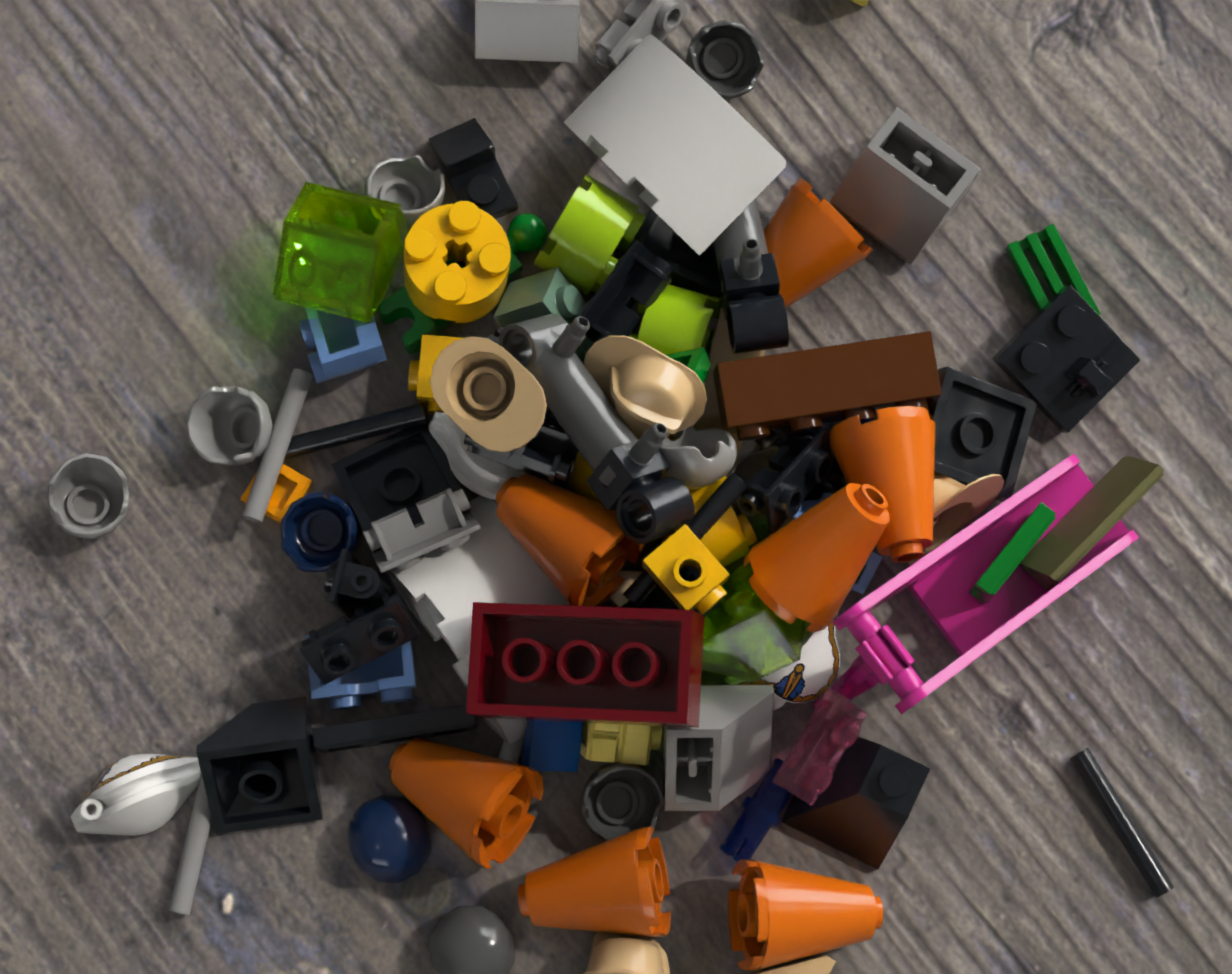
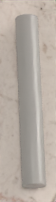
[242,369,313,523]
[168,774,212,915]

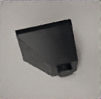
[196,696,323,834]
[781,726,930,869]

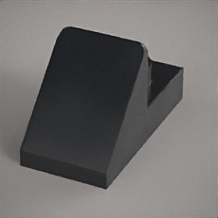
[428,118,518,220]

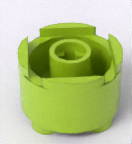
[533,174,646,296]
[629,285,722,358]

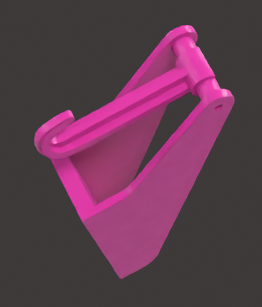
[814,454,1139,715]

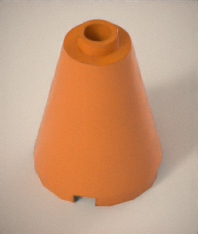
[763,178,873,308]
[828,406,936,563]
[495,474,645,607]
[743,483,890,632]
[389,738,543,869]
[517,826,672,937]
[728,859,883,971]

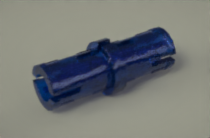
[718,758,805,862]

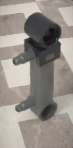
[713,198,789,354]
[498,314,694,544]

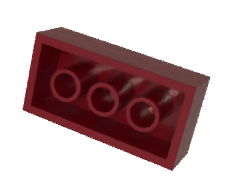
[466,602,704,728]

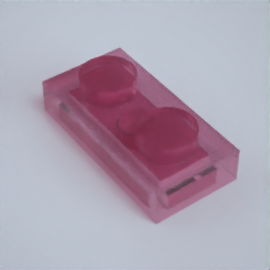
[772,688,867,806]

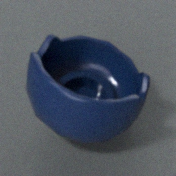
[281,492,361,572]
[348,795,431,883]

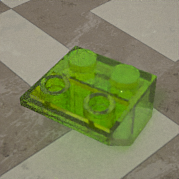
[273,182,408,323]
[702,563,805,682]

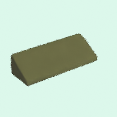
[1020,456,1164,590]

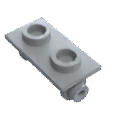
[593,0,688,69]
[363,488,481,573]

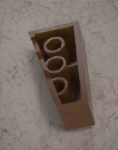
[713,331,942,441]

